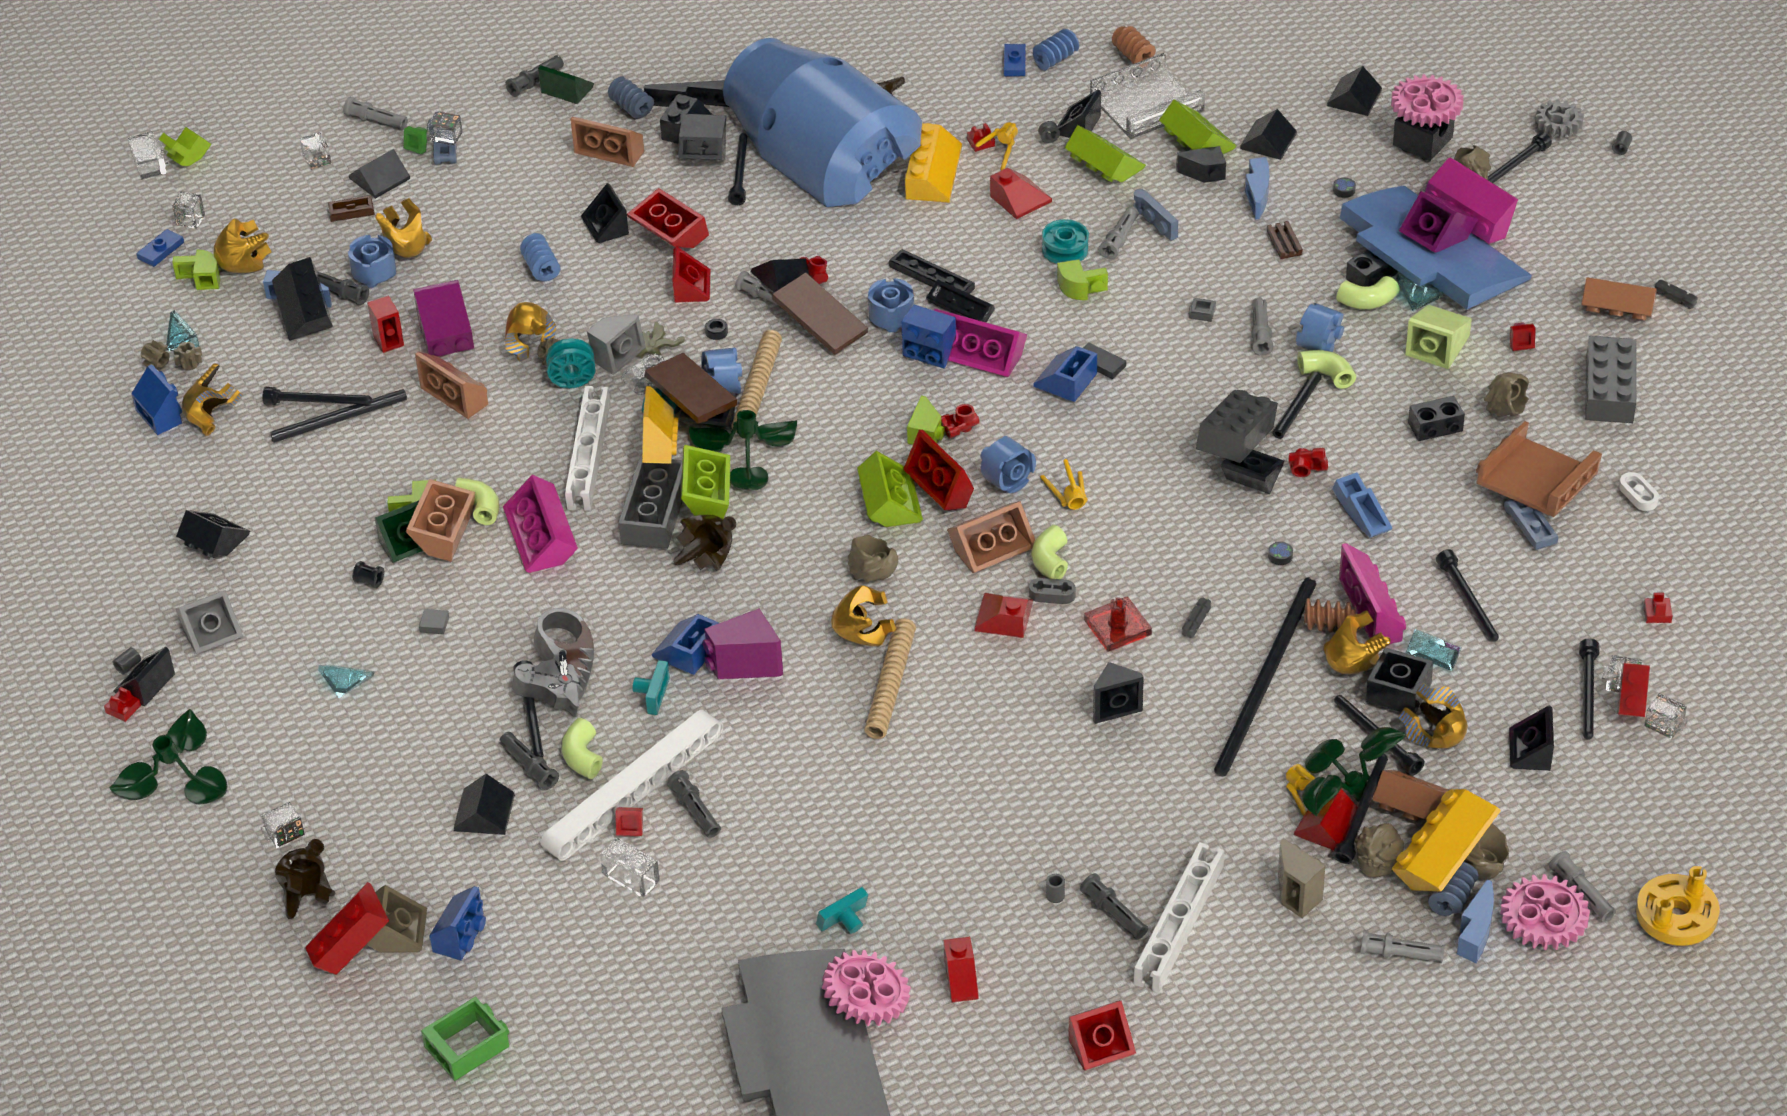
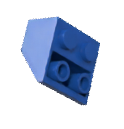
[901,304,956,369]
[1034,346,1097,402]
[131,364,182,435]
[652,614,719,675]
[429,886,486,961]

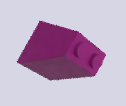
[1399,191,1478,253]
[413,280,474,357]
[703,608,783,679]

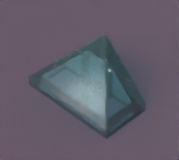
[1396,274,1444,311]
[165,310,199,351]
[1406,629,1462,671]
[318,664,374,698]

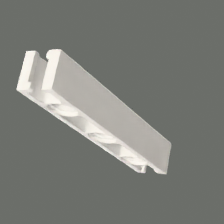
[565,386,610,511]
[1134,842,1224,993]

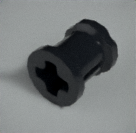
[352,561,385,588]

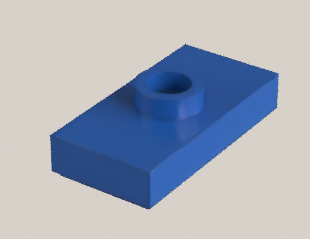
[1004,44,1026,76]
[136,229,184,267]

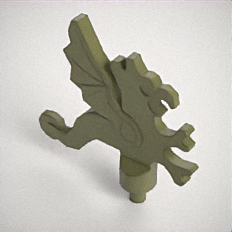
[636,322,685,361]

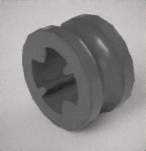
[1038,121,1060,143]

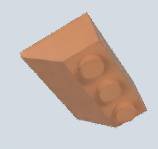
[570,116,644,167]
[1581,277,1657,321]
[415,352,488,419]
[406,479,475,562]
[947,501,1035,573]
[1373,770,1449,821]

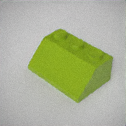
[1159,99,1237,154]
[1065,125,1146,183]
[681,445,730,519]
[857,450,923,527]

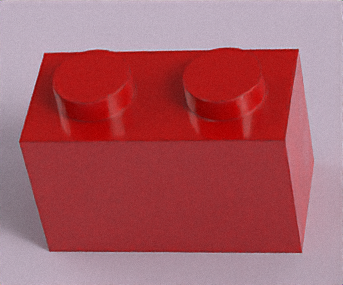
[367,295,404,353]
[1617,663,1650,717]

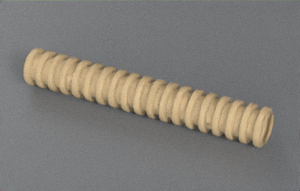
[732,330,782,433]
[864,618,916,739]

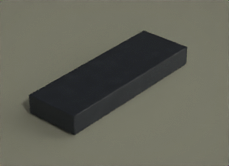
[926,279,995,323]

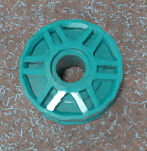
[1042,219,1089,264]
[546,338,596,388]

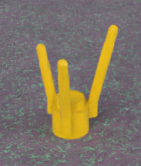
[976,122,1018,170]
[1040,459,1088,510]
[1286,764,1315,816]

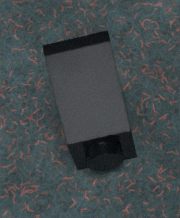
[1176,146,1226,183]

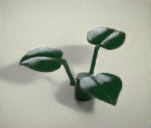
[689,410,797,490]
[109,709,228,805]
[1302,727,1407,817]

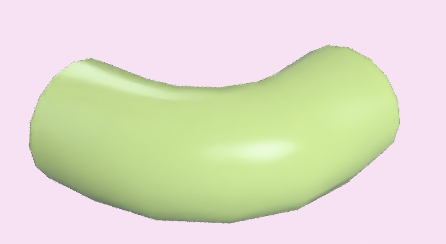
[1336,276,1400,309]
[1297,350,1356,389]
[455,478,499,525]
[1031,525,1068,579]
[562,718,603,779]

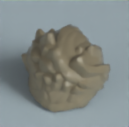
[1454,145,1491,180]
[1484,372,1529,417]
[848,535,898,583]
[1355,823,1404,877]
[1464,823,1509,880]

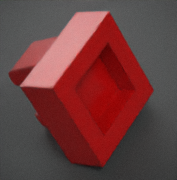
[967,123,995,152]
[1510,322,1536,351]
[1643,592,1673,623]
[104,687,141,722]
[616,807,643,836]

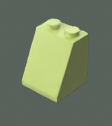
[1405,305,1472,369]

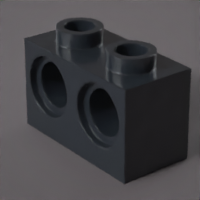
[1346,250,1398,286]
[1408,396,1465,441]

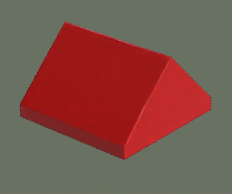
[672,246,711,303]
[1294,788,1357,850]
[1069,1000,1136,1070]

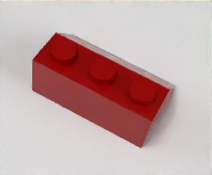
[627,188,709,248]
[903,429,974,510]
[305,882,389,975]

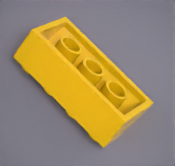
[905,123,962,203]
[642,386,678,464]
[1392,789,1501,892]

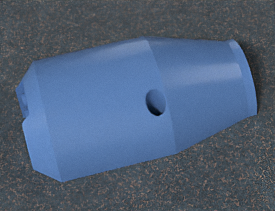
[723,38,922,207]

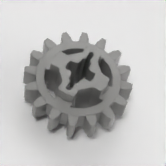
[1535,100,1584,138]

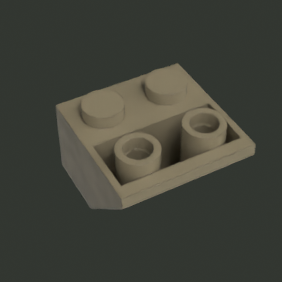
[1278,838,1325,919]

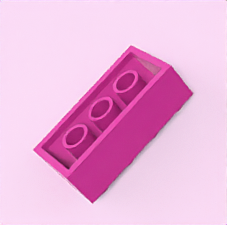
[1425,157,1518,244]
[934,308,1027,377]
[503,474,578,573]
[1339,543,1406,644]

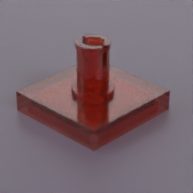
[1084,596,1152,652]

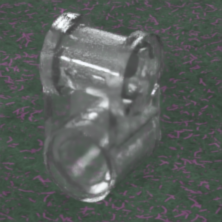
[621,354,664,395]

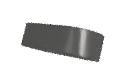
[1029,578,1076,604]

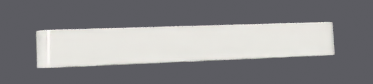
[540,710,723,861]

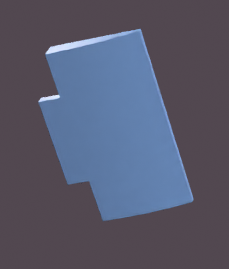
[1340,186,1532,310]

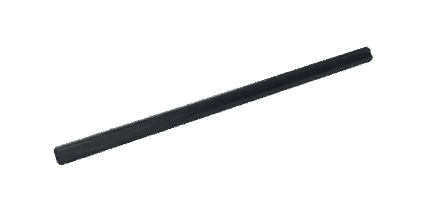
[1214,577,1317,777]

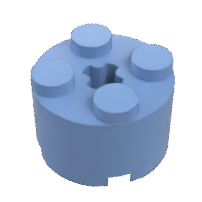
[348,235,396,288]
[868,278,914,332]
[1296,303,1344,352]
[701,348,742,394]
[980,436,1036,493]

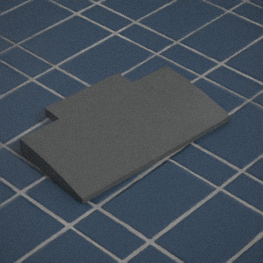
[721,949,890,1116]

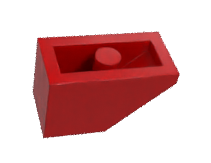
[943,936,979,1003]

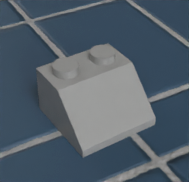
[587,314,646,375]
[175,590,243,654]

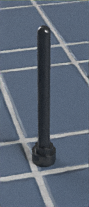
[1488,132,1552,183]
[728,133,748,205]
[262,386,372,405]
[1436,549,1499,642]
[1579,638,1600,740]
[513,660,544,758]
[1334,695,1425,776]
[1332,754,1388,864]

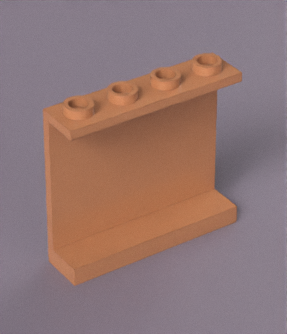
[1476,421,1602,517]

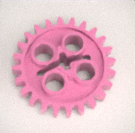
[1391,74,1464,127]
[1500,874,1590,950]
[822,950,911,1026]

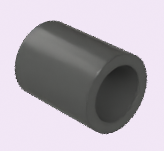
[1612,131,1632,155]
[112,647,141,674]
[1046,874,1065,903]

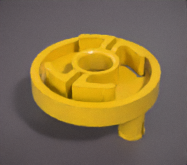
[1636,866,1720,946]

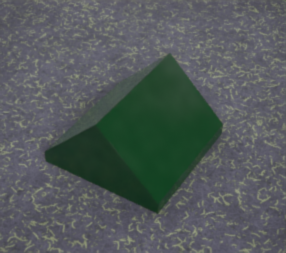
[538,65,594,104]
[375,501,424,563]

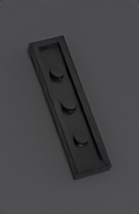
[889,249,975,294]

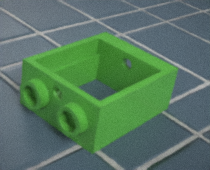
[421,996,510,1081]

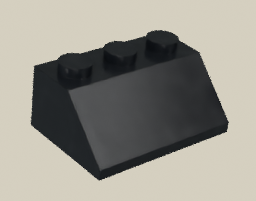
[272,257,333,341]

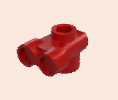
[799,256,828,284]
[941,404,980,439]
[1289,448,1328,477]

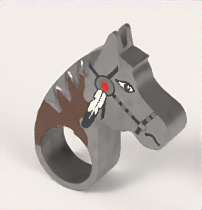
[512,608,594,717]

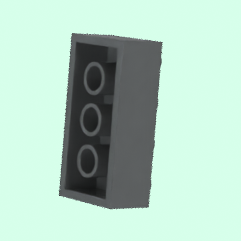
[1585,336,1636,424]
[1196,390,1278,463]
[618,456,683,549]

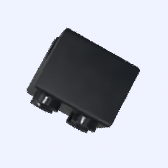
[1393,116,1455,161]

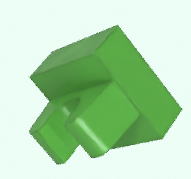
[403,126,427,154]

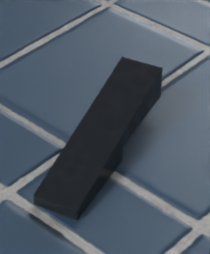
[644,80,729,107]

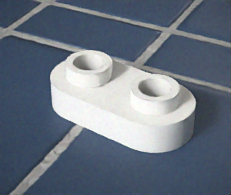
[1619,472,1659,511]

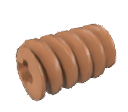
[1112,26,1156,67]
[1304,598,1357,632]

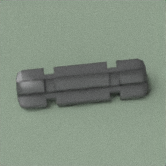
[1655,279,1698,308]
[1182,597,1211,638]

